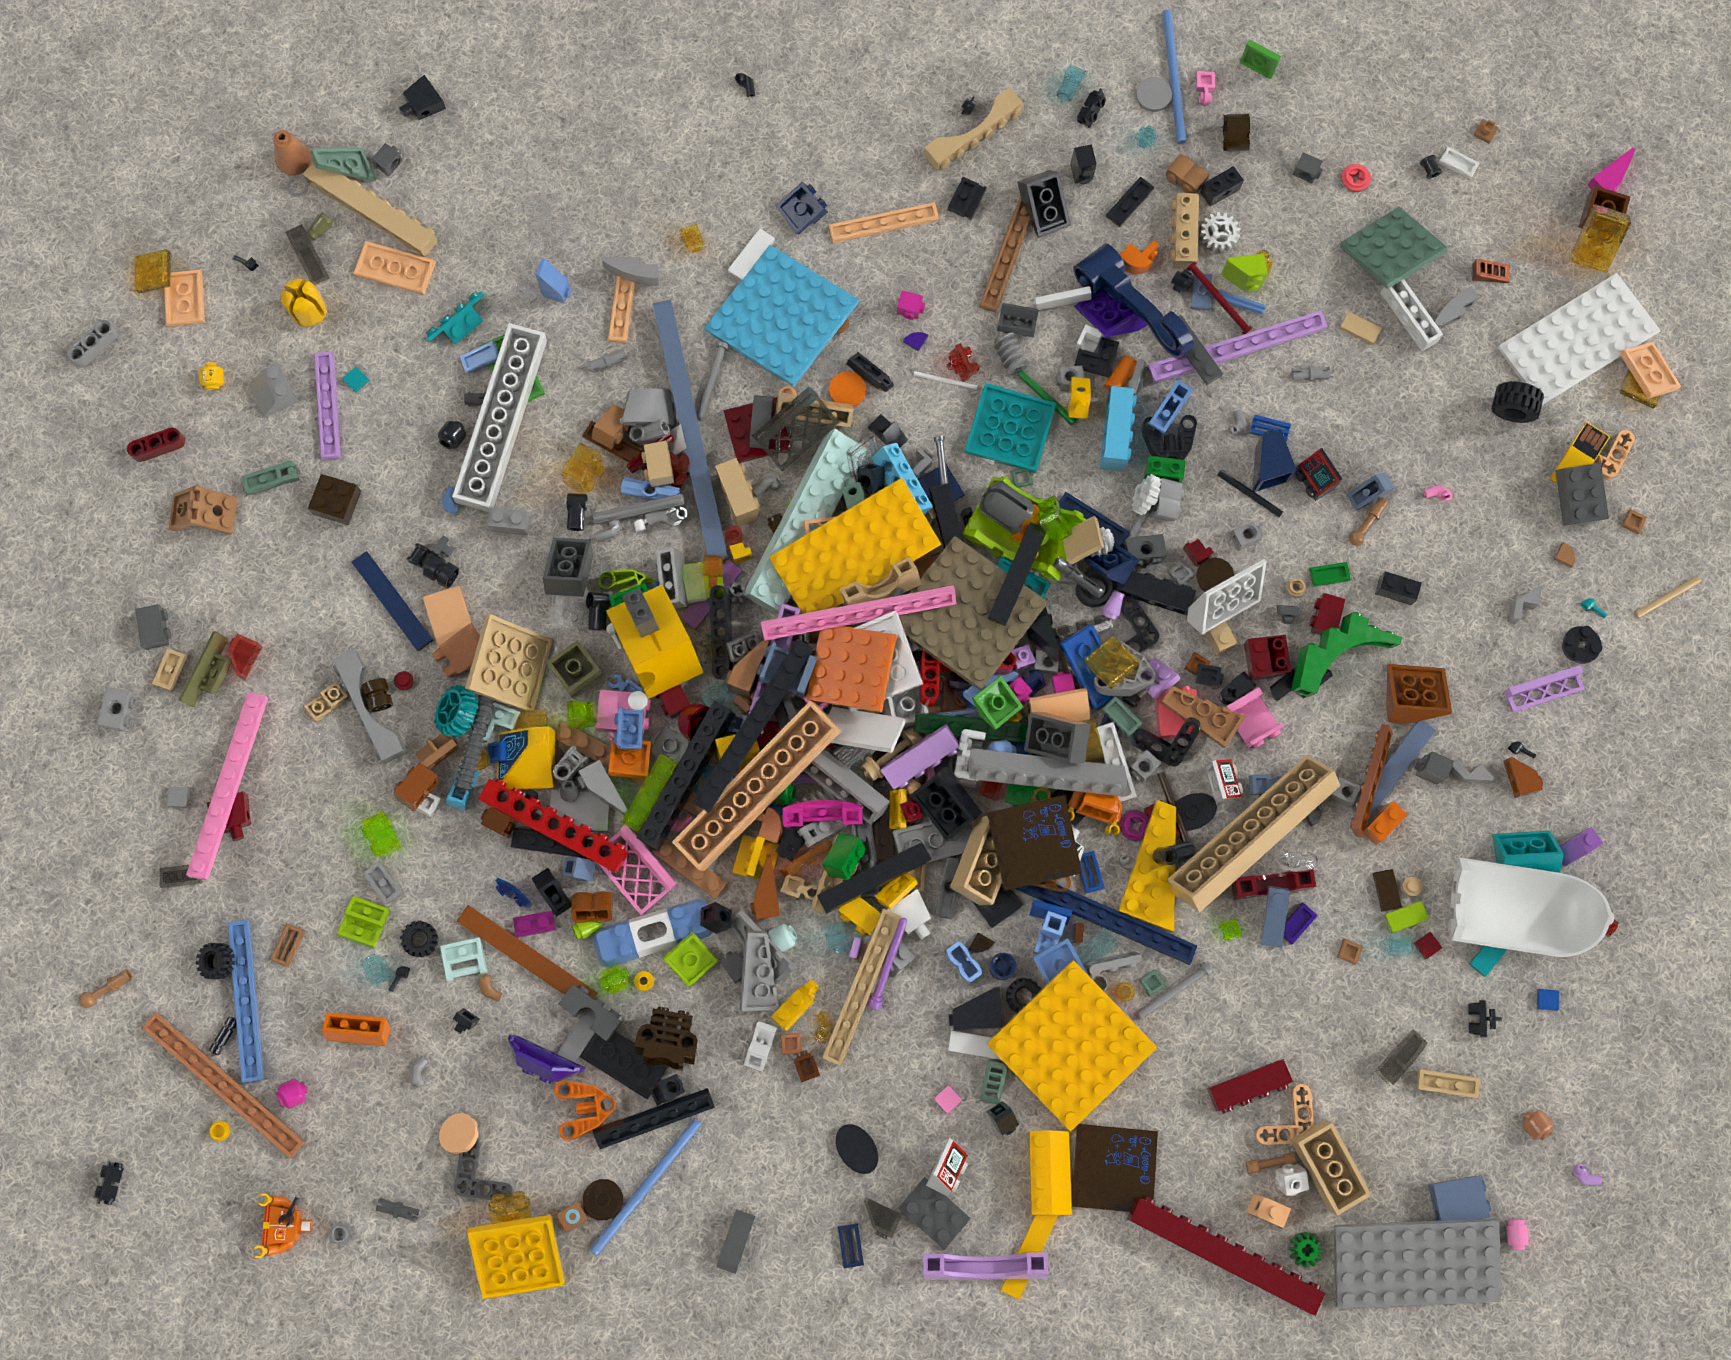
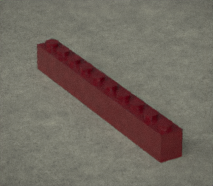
[1127,1195,1326,1316]

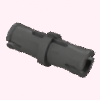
[376,1198,420,1222]

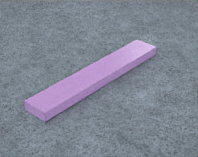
[314,351,341,460]

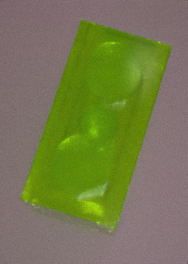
[361,811,403,858]

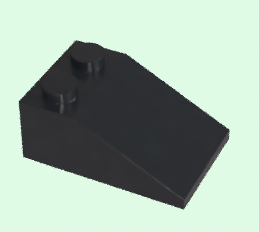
[1017,170,1071,237]

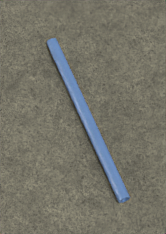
[1162,10,1186,144]
[590,1118,702,1256]

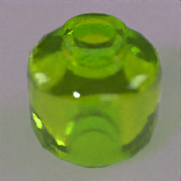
[599,965,631,994]

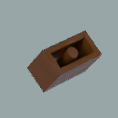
[481,807,518,838]

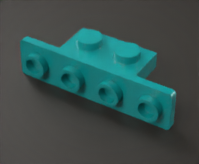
[424,291,485,345]

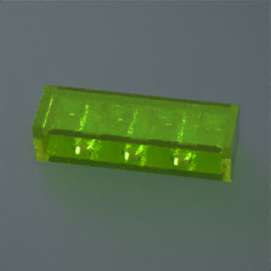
[621,754,679,832]

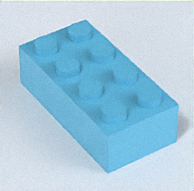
[1100,386,1137,471]

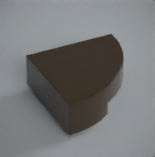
[968,932,995,952]

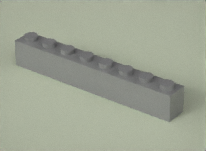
[968,748,1128,796]

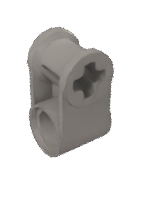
[553,746,589,784]

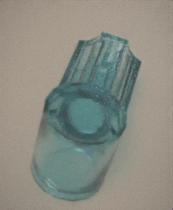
[1057,64,1087,102]

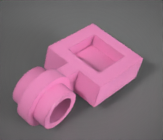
[1196,71,1215,106]

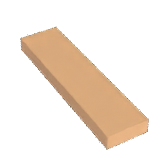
[608,276,635,343]

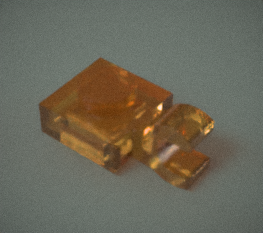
[703,555,724,589]

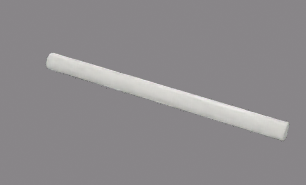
[913,371,978,390]

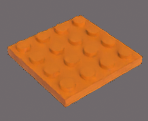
[806,626,897,712]

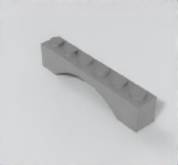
[333,649,406,764]

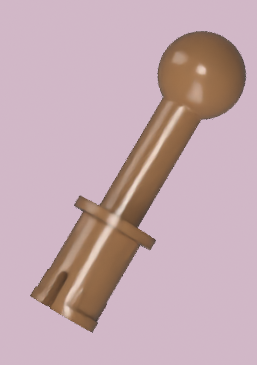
[1349,497,1389,546]
[79,969,133,1008]

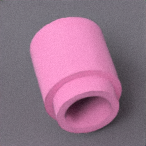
[1506,1219,1529,1250]

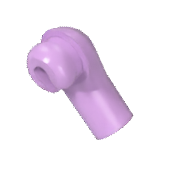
[1573,1164,1602,1185]

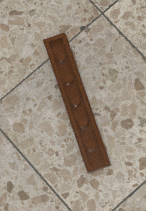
[582,421,689,489]

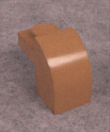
[755,807,785,844]

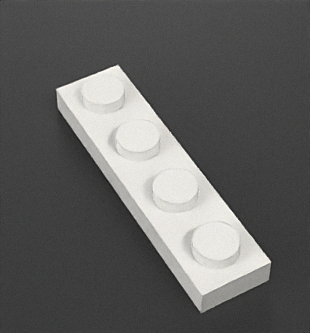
[1094,722,1137,802]

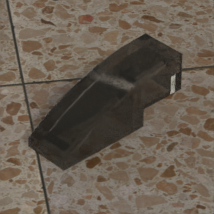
[285,224,330,285]
[1374,1029,1428,1086]

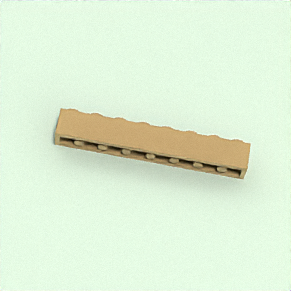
[303,162,438,257]

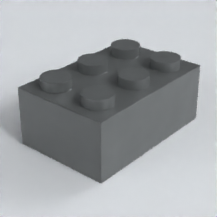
[1555,463,1609,526]
[543,537,593,597]
[1024,712,1090,763]

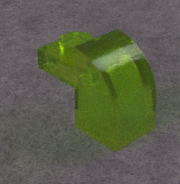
[1037,495,1072,543]
[567,700,597,729]

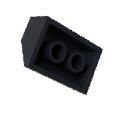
[910,767,983,841]

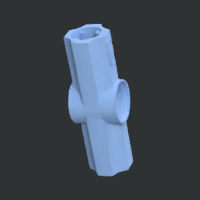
[621,477,680,501]

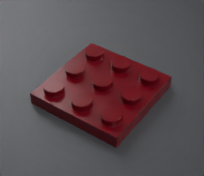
[723,397,792,463]

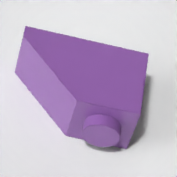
[1559,827,1603,867]

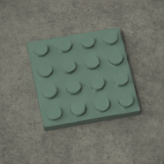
[1340,207,1447,289]

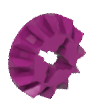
[1119,810,1149,842]

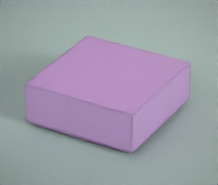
[849,937,862,960]

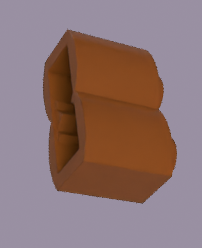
[571,891,613,923]

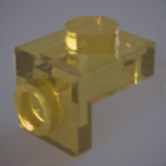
[679,223,706,253]

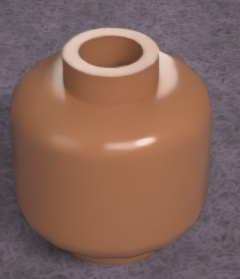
[1522,1110,1554,1141]

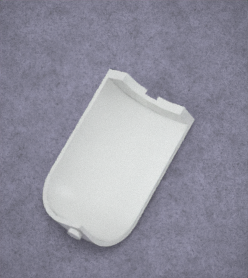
[1450,857,1614,957]

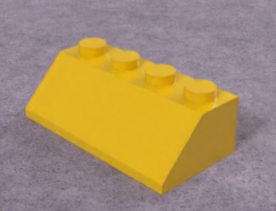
[1029,1130,1072,1215]

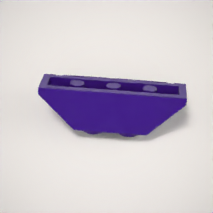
[508,1035,586,1084]

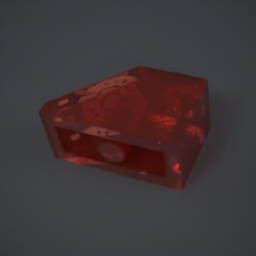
[228,633,263,681]

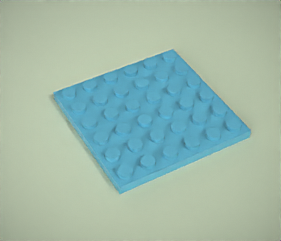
[704,245,859,387]

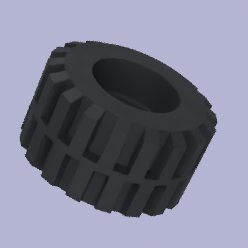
[1491,381,1544,423]

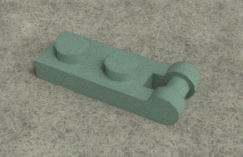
[241,461,299,496]

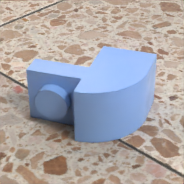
[1033,911,1067,955]

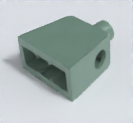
[842,478,867,509]

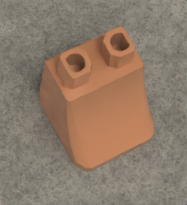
[432,623,480,678]

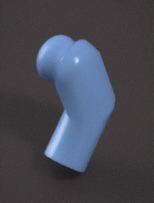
[442,486,458,514]

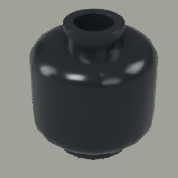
[438,421,466,449]

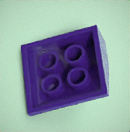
[1074,289,1147,337]

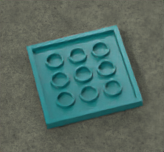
[964,383,1057,473]

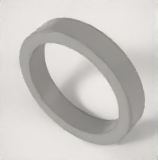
[287,176,308,196]

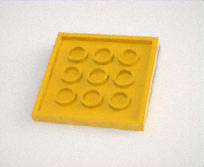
[467,1214,565,1299]

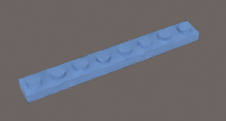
[228,920,264,1083]

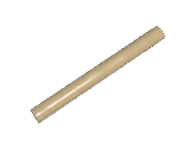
[1634,576,1702,619]

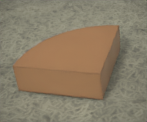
[1554,542,1575,568]

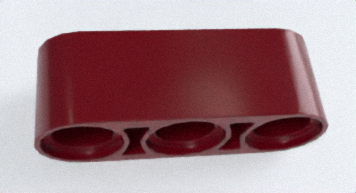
[127,427,186,462]

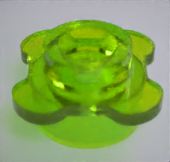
[1219,919,1242,941]

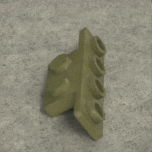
[179,631,233,707]

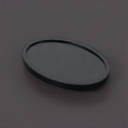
[1176,793,1217,831]
[836,1124,878,1174]

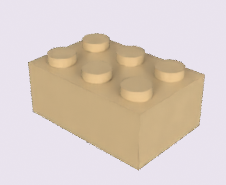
[715,458,760,527]

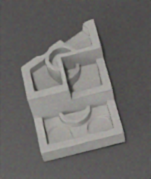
[620,388,675,427]

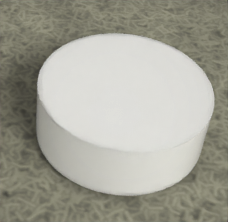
[628,691,648,710]

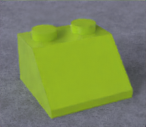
[1221,254,1268,292]

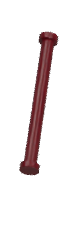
[1186,261,1253,334]

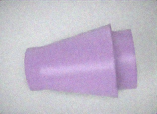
[1102,590,1124,620]

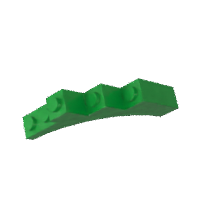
[1291,612,1402,697]

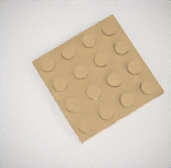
[465,614,553,713]

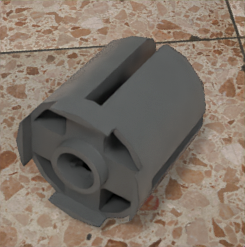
[979,481,1035,534]

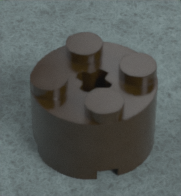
[1222,113,1250,152]

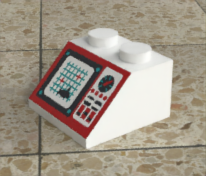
[1206,759,1243,805]
[926,1138,968,1197]

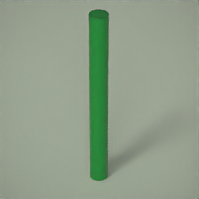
[1017,370,1076,425]

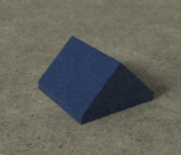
[1084,543,1138,585]

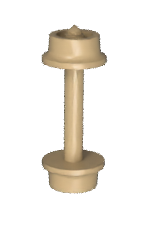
[861,727,922,781]

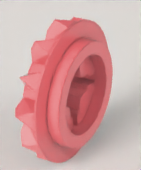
[1341,164,1371,193]

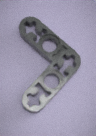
[454,1138,514,1202]

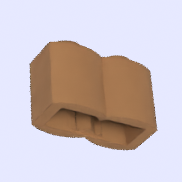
[1165,154,1209,194]

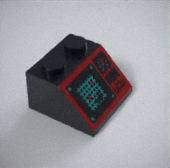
[1295,448,1343,501]

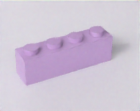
[881,724,959,789]

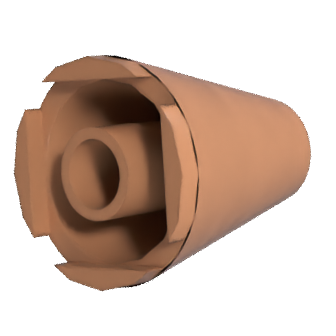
[273,130,312,175]

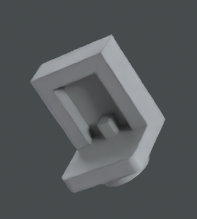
[882,943,915,978]

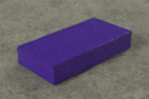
[1283,902,1318,945]

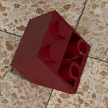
[1244,634,1292,680]

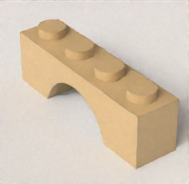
[840,557,922,606]

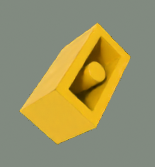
[838,897,881,936]

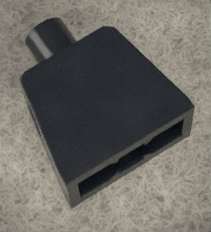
[399,75,446,120]

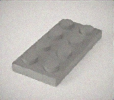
[892,821,973,864]

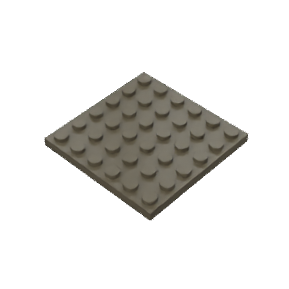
[899,536,1048,691]

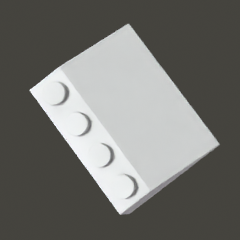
[1187,559,1267,634]

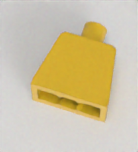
[1067,377,1091,419]

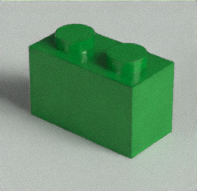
[822,833,866,880]

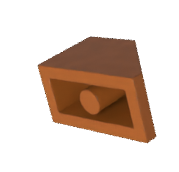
[1503,757,1543,798]

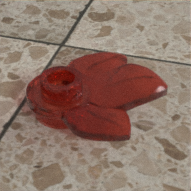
[669,452,690,485]

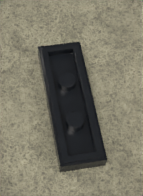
[1106,176,1155,227]

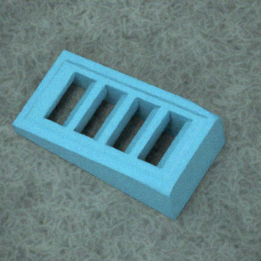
[446,769,479,811]

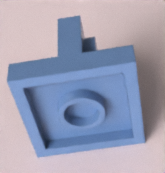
[1033,938,1087,984]

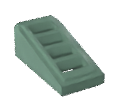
[979,1060,1008,1105]

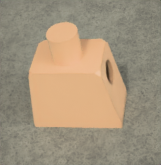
[1246,1194,1291,1229]

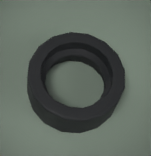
[1075,569,1113,608]

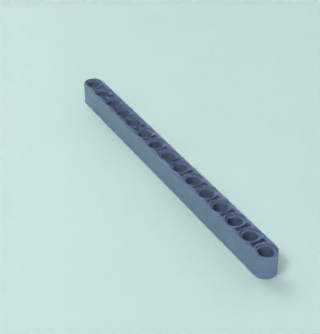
[653,299,728,561]

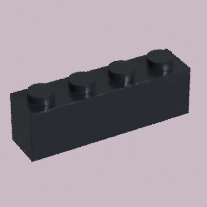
[1115,569,1196,616]

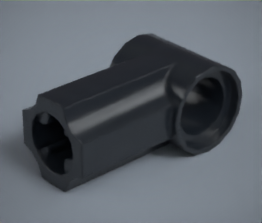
[566,493,588,531]
[586,592,611,631]
[1153,841,1196,865]

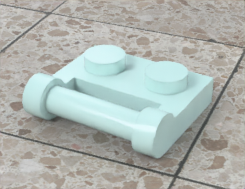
[440,937,487,982]

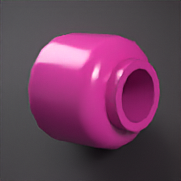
[275,1079,308,1109]

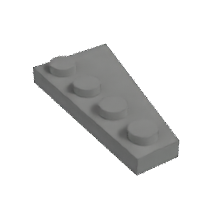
[731,910,797,985]
[739,931,779,1011]

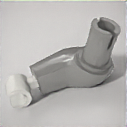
[634,507,687,532]

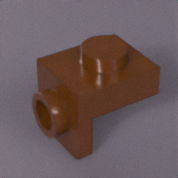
[793,1050,820,1083]

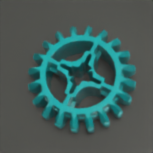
[434,685,479,738]

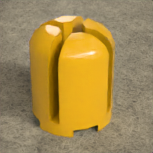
[280,278,327,327]

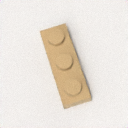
[1416,1069,1480,1099]

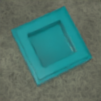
[342,366,369,393]

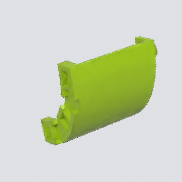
[962,476,1086,581]

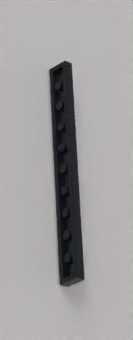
[693,639,814,814]

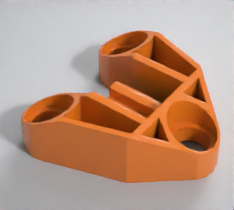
[554,1081,616,1140]

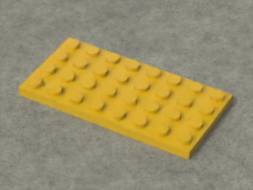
[769,478,942,614]

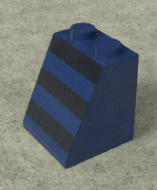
[1252,429,1297,492]

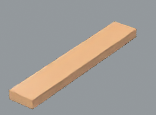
[828,202,939,243]

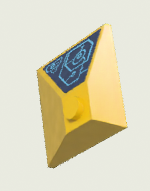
[497,726,555,790]

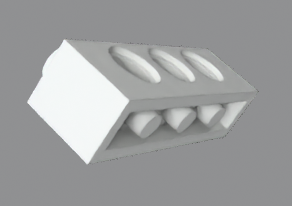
[1380,279,1443,352]

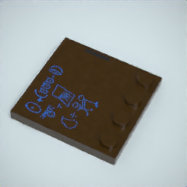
[987,795,1082,891]
[1071,1124,1158,1212]

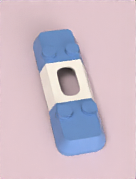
[593,899,712,967]

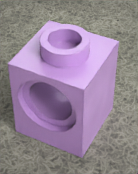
[1011,644,1036,673]

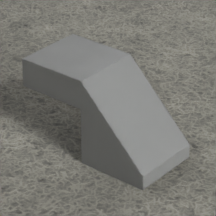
[1508,586,1542,624]
[1450,760,1495,784]

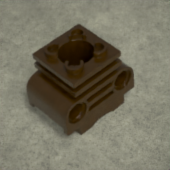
[634,1007,698,1071]

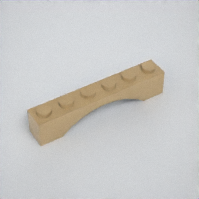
[924,87,1023,171]

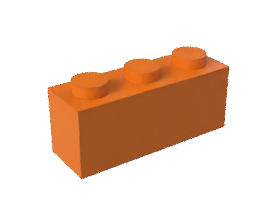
[322,1012,391,1046]

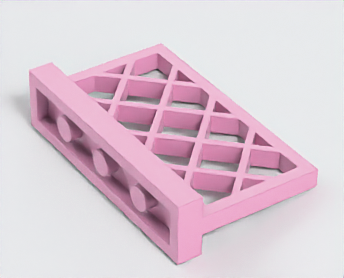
[598,824,678,916]

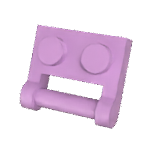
[1141,657,1180,698]

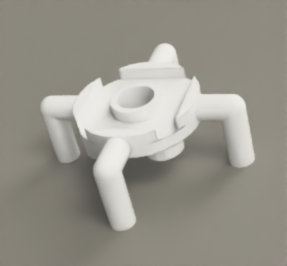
[954,729,986,788]

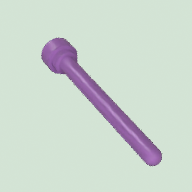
[866,917,907,1010]

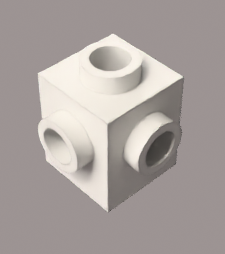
[1275,1164,1309,1196]

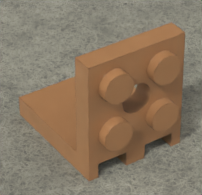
[168,486,238,535]

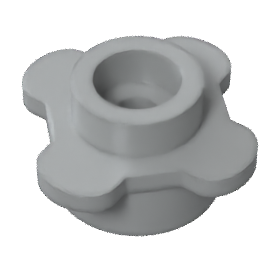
[329,1223,352,1245]

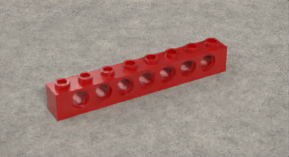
[478,778,629,874]

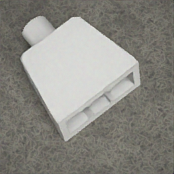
[887,890,931,940]

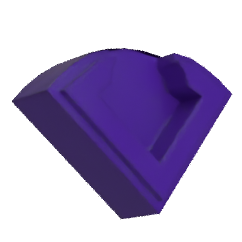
[903,332,928,352]

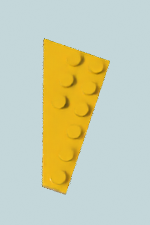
[1118,800,1176,932]

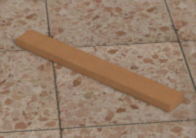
[979,196,1030,313]

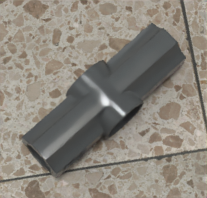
[935,857,960,919]

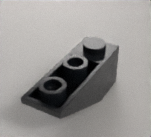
[1026,607,1062,662]

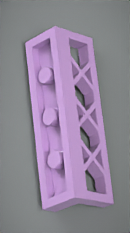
[1504,665,1585,713]

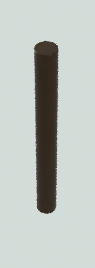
[1157,772,1190,842]

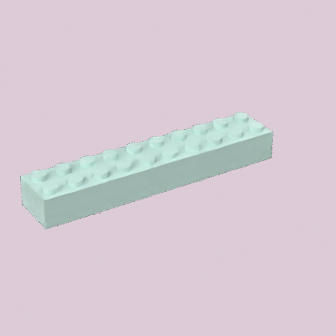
[743,429,866,614]

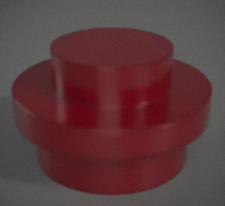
[394,671,414,690]

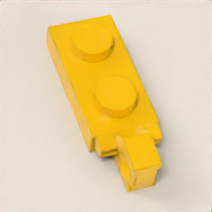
[771,979,819,1031]

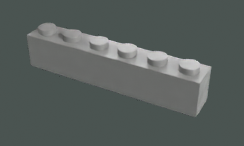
[803,749,890,825]

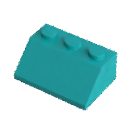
[1492,830,1564,873]

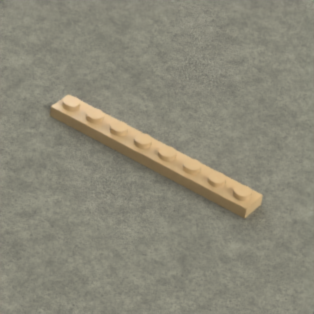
[822,909,902,1066]

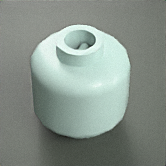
[768,923,797,952]

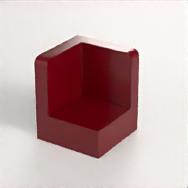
[1183,539,1214,567]

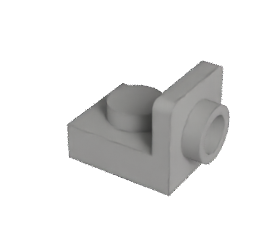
[911,448,933,479]

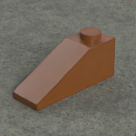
[750,854,780,920]

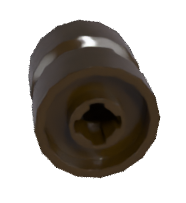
[362,678,393,713]

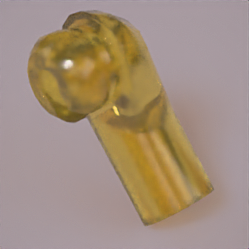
[1256,250,1273,277]
[814,1012,831,1042]

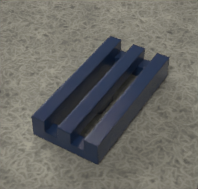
[838,1223,864,1268]

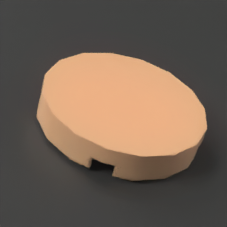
[439,1113,479,1155]

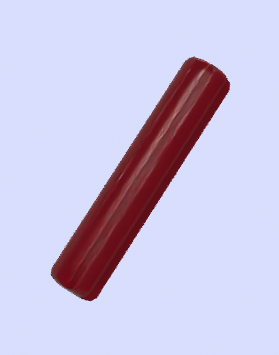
[626,433,674,474]

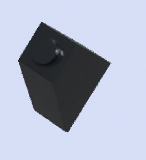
[948,987,1002,1031]

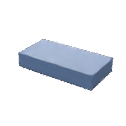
[460,341,499,374]

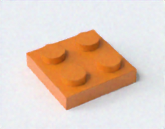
[608,737,651,779]

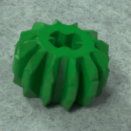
[1288,1232,1324,1268]

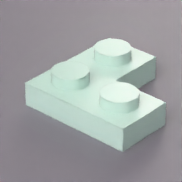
[471,702,521,742]

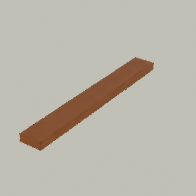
[456,905,598,1010]

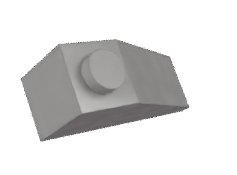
[577,760,628,816]

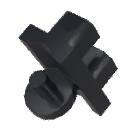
[1468,1000,1502,1038]

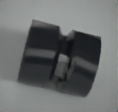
[423,554,460,589]

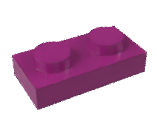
[513,910,556,938]

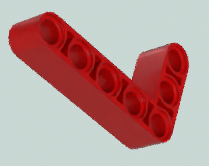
[919,650,1016,706]

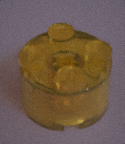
[488,1191,532,1224]

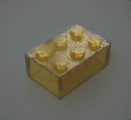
[1570,204,1631,273]

